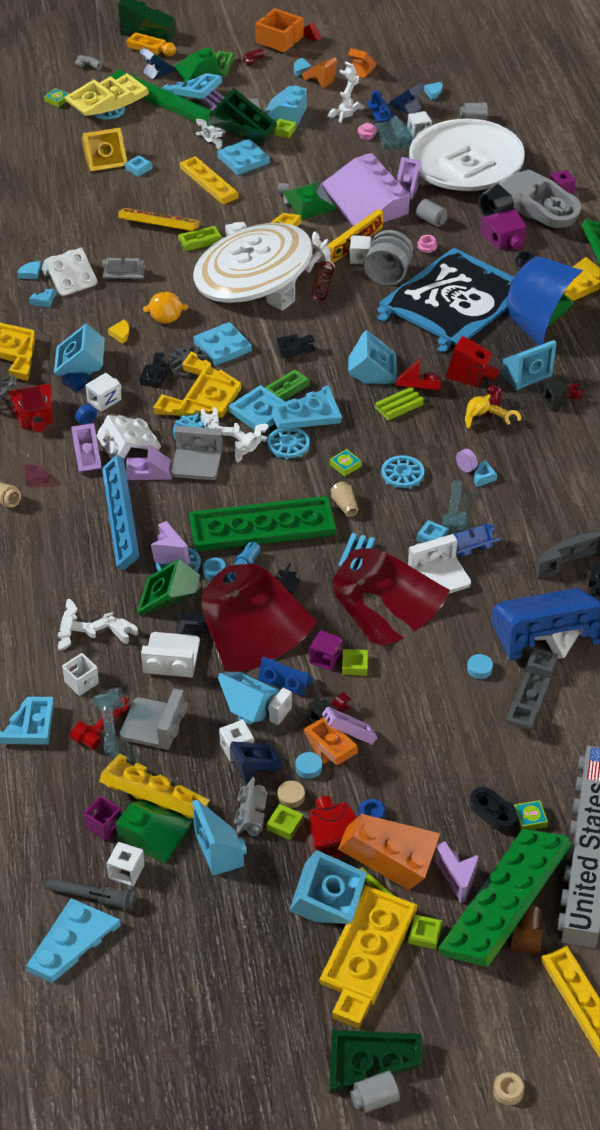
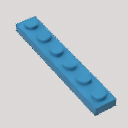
[102,455,140,570]

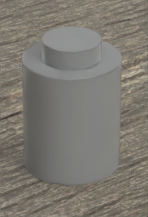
[460,103,488,121]
[416,199,448,227]
[350,1071,400,1113]

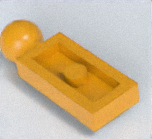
[126,32,176,57]

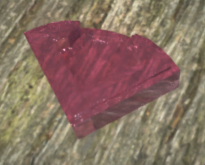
[24,464,49,486]

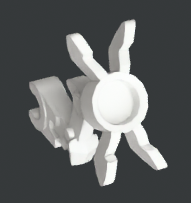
[327,61,365,123]
[196,118,228,150]
[291,232,335,285]
[201,407,268,463]
[58,599,138,652]

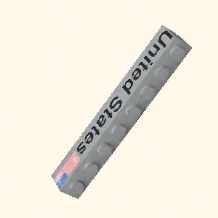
[557,746,600,949]

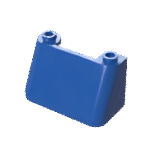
[491,588,600,660]

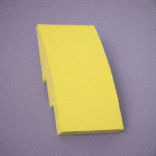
[64,73,149,116]

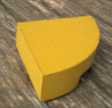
[108,320,129,344]

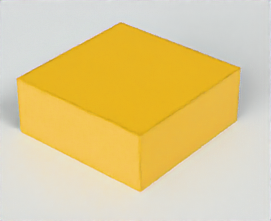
[332,988,371,1029]

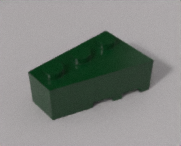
[118,0,176,43]
[208,88,277,146]

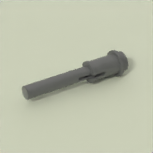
[46,878,136,912]

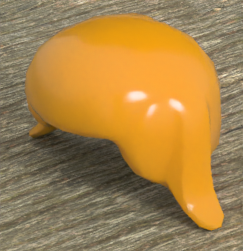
[143,291,188,324]

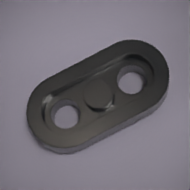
[469,787,517,832]

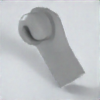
[75,55,102,70]

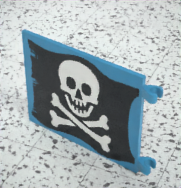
[377,248,514,353]

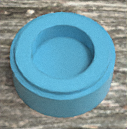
[202,558,227,581]
[467,654,493,679]
[296,752,322,779]

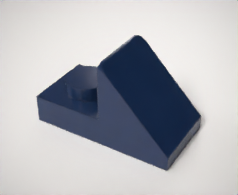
[139,47,175,79]
[389,82,425,115]
[230,741,283,784]

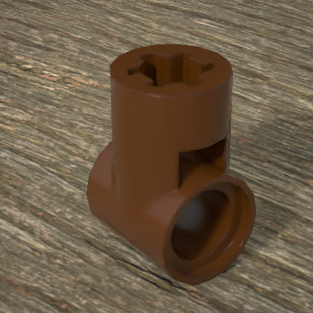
[510,905,542,955]

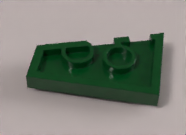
[329,1030,422,1093]

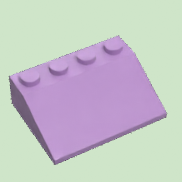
[321,153,410,226]

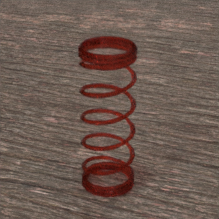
[311,261,334,301]

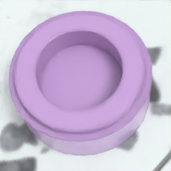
[456,449,478,473]

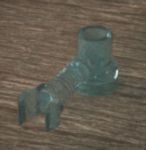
[442,481,467,531]
[94,687,125,757]

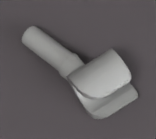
[278,183,289,206]

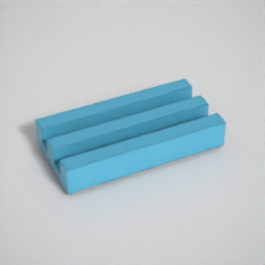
[338,533,375,571]

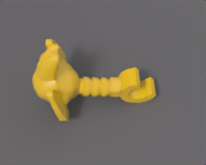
[465,394,521,429]

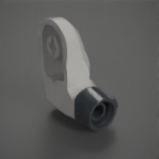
[478,170,581,228]

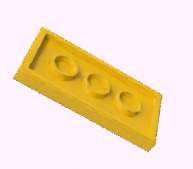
[319,885,417,1005]

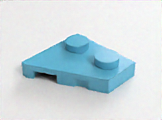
[173,73,222,100]
[0,697,54,744]

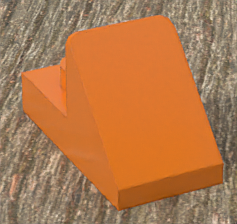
[348,48,377,78]
[302,57,337,88]
[304,717,358,765]

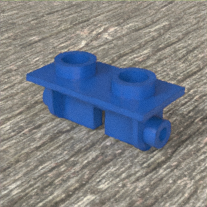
[366,90,395,122]
[453,523,500,557]
[258,657,313,697]

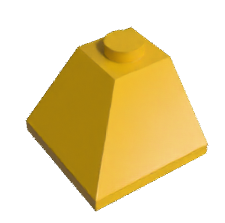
[82,127,127,172]

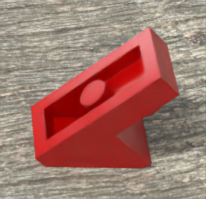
[396,358,442,390]

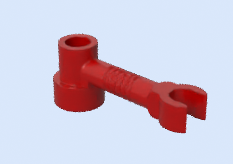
[70,695,130,750]

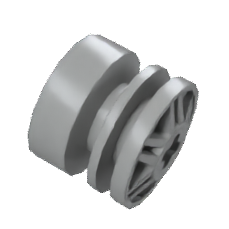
[364,230,413,286]

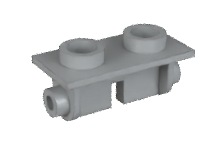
[102,257,145,279]
[234,777,267,836]

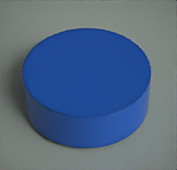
[75,403,97,425]
[358,799,386,819]

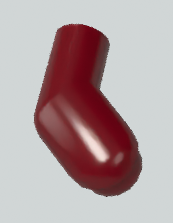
[243,48,264,66]
[485,384,502,417]

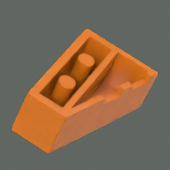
[338,814,440,891]

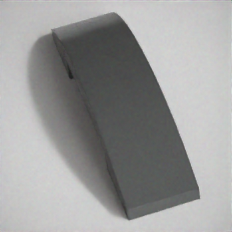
[536,532,600,579]
[505,647,558,730]

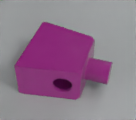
[480,208,526,250]

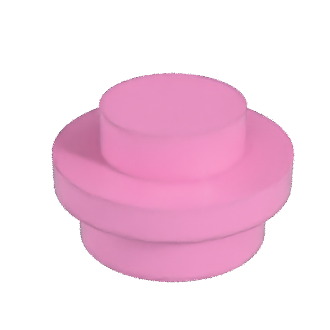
[358,123,377,140]
[417,235,437,253]

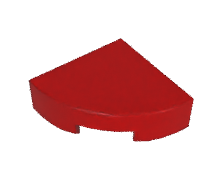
[304,22,321,41]

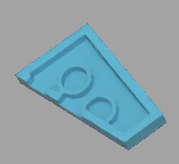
[271,385,342,429]
[26,899,121,983]

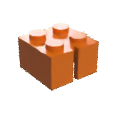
[255,8,304,53]

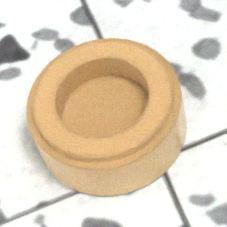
[278,781,305,808]
[493,1072,525,1106]

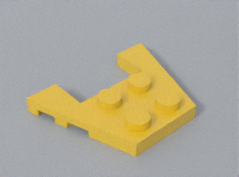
[0,323,36,381]
[153,352,241,418]

